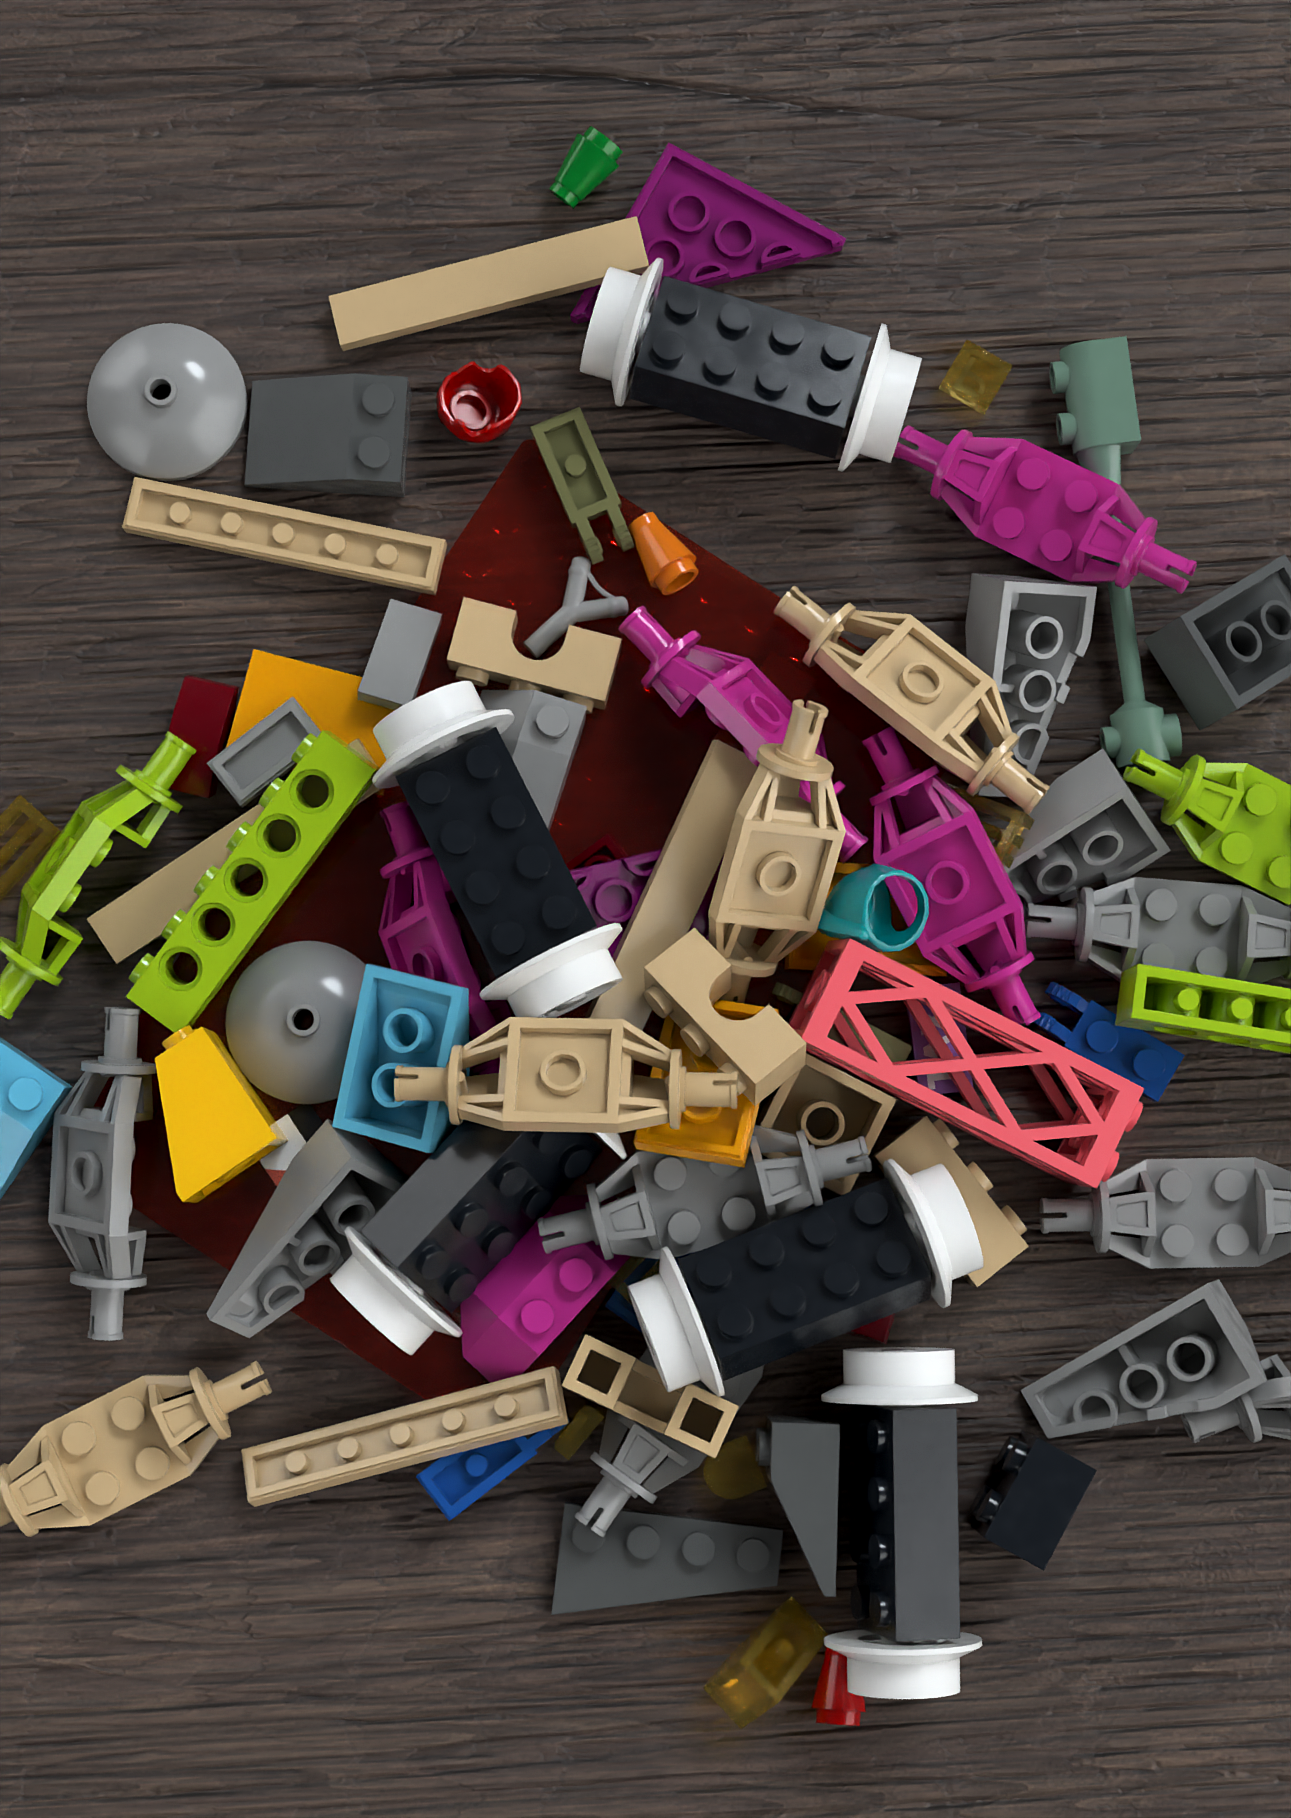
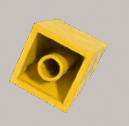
[155,1025,288,1203]

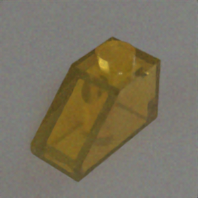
[703,1596,828,1729]

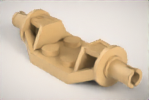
[773,586,1050,815]
[707,699,846,1004]
[394,1017,738,1133]
[0,1361,272,1537]

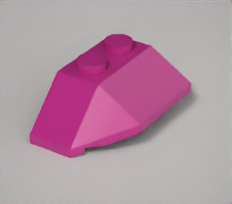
[460,1195,630,1383]

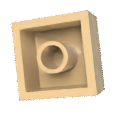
[755,1053,897,1195]

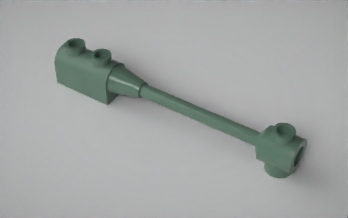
[1049,336,1182,770]

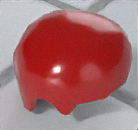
[436,361,522,443]

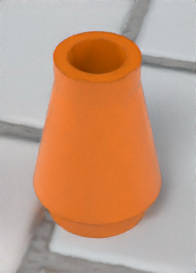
[628,512,699,595]

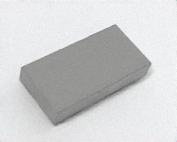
[358,599,442,710]
[207,696,321,808]

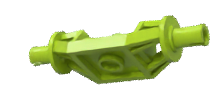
[0,731,197,1019]
[1123,748,1291,906]

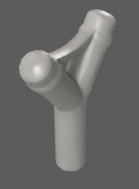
[523,556,629,658]

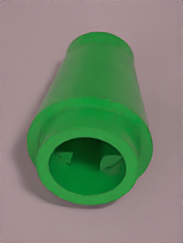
[549,126,623,209]

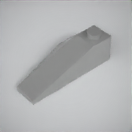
[965,573,1097,797]
[480,690,587,831]
[992,748,1171,914]
[206,1119,409,1338]
[1021,1279,1267,1439]

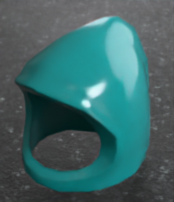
[817,863,929,952]

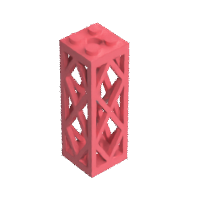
[788,938,1144,1189]

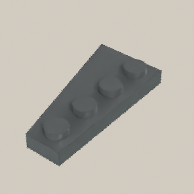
[551,1502,783,1615]

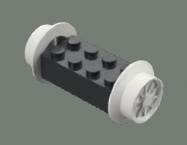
[580,258,922,472]
[372,681,623,1018]
[330,1120,627,1355]
[627,1159,983,1397]
[821,1347,982,1699]

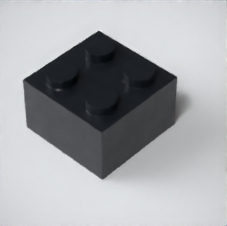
[969,1429,1097,1571]

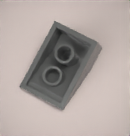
[244,373,412,497]
[1144,554,1291,731]
[755,1415,840,1597]

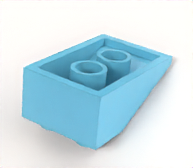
[332,964,470,1153]
[0,1037,73,1199]

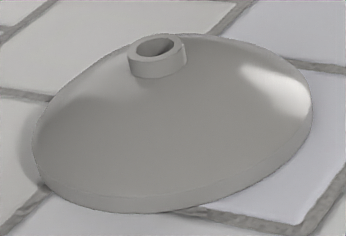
[87,323,247,481]
[225,941,366,1104]

